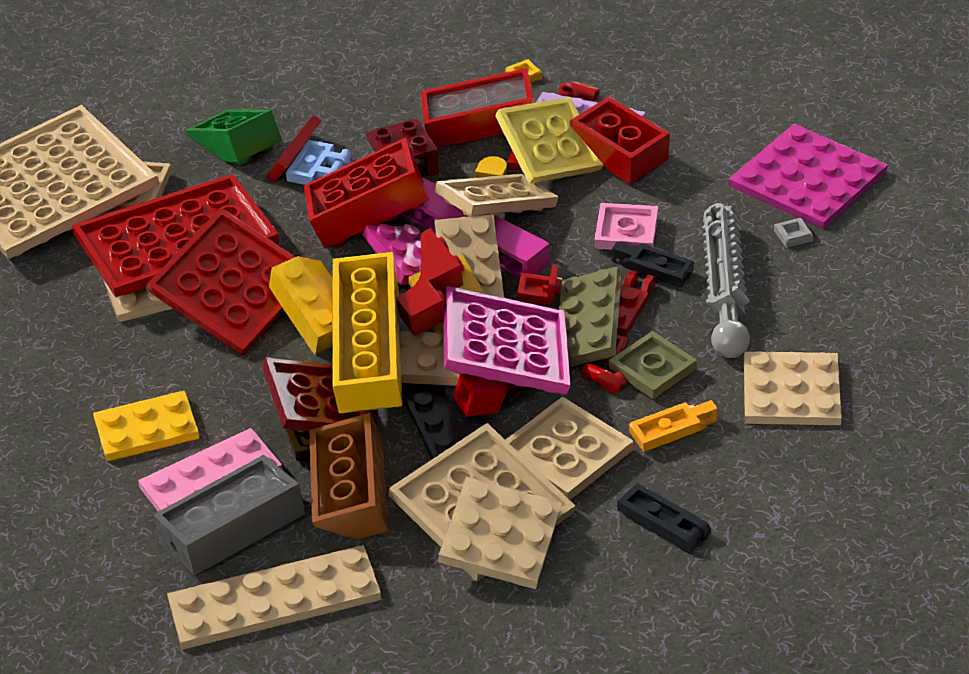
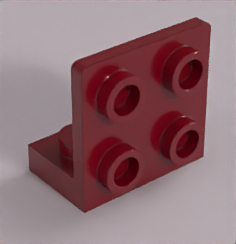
[366,118,439,177]

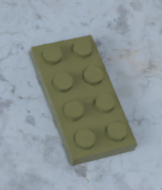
[559,266,622,367]

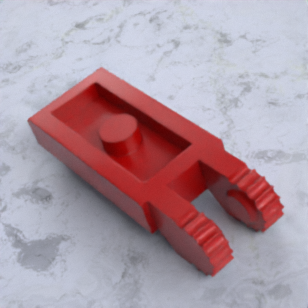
[617,270,656,337]

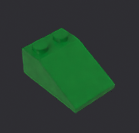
[186,109,282,165]

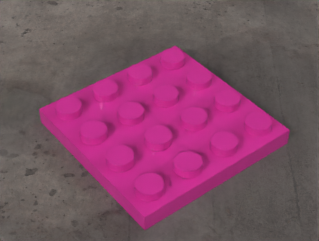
[729,124,888,229]
[444,286,570,395]

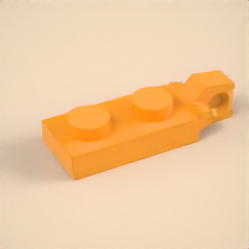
[629,400,718,452]

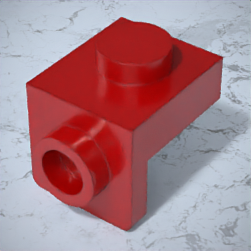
[517,265,562,307]

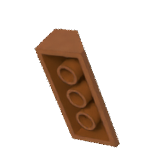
[309,413,388,540]

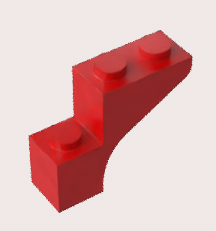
[396,228,464,336]
[452,373,518,417]

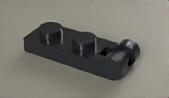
[617,483,711,554]

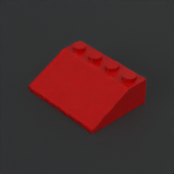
[304,138,429,249]

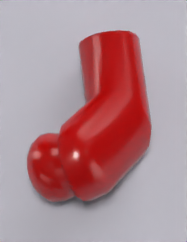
[558,82,600,101]
[581,363,627,393]

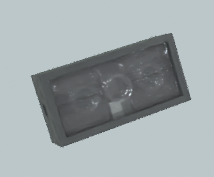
[153,455,305,576]

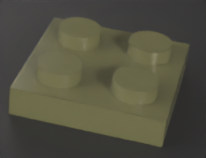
[609,331,697,399]

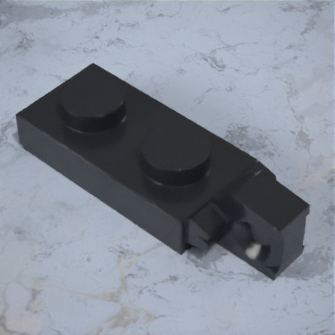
[611,241,694,287]

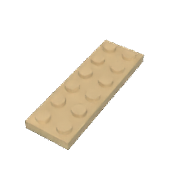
[167,545,381,650]

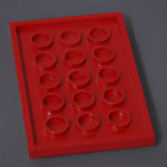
[72,174,280,298]

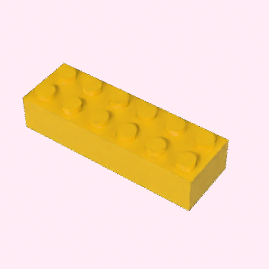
[333,252,402,413]

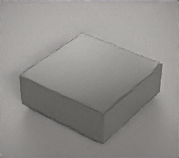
[774,218,813,248]

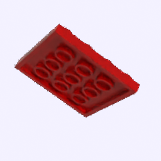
[147,208,295,356]

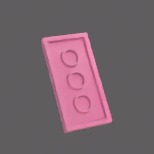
[138,428,283,512]

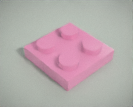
[594,203,658,250]

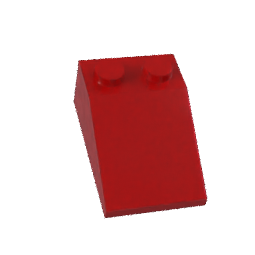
[570,96,670,184]

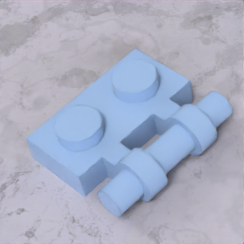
[286,140,352,185]

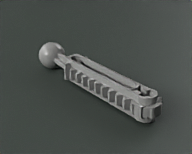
[703,203,750,358]

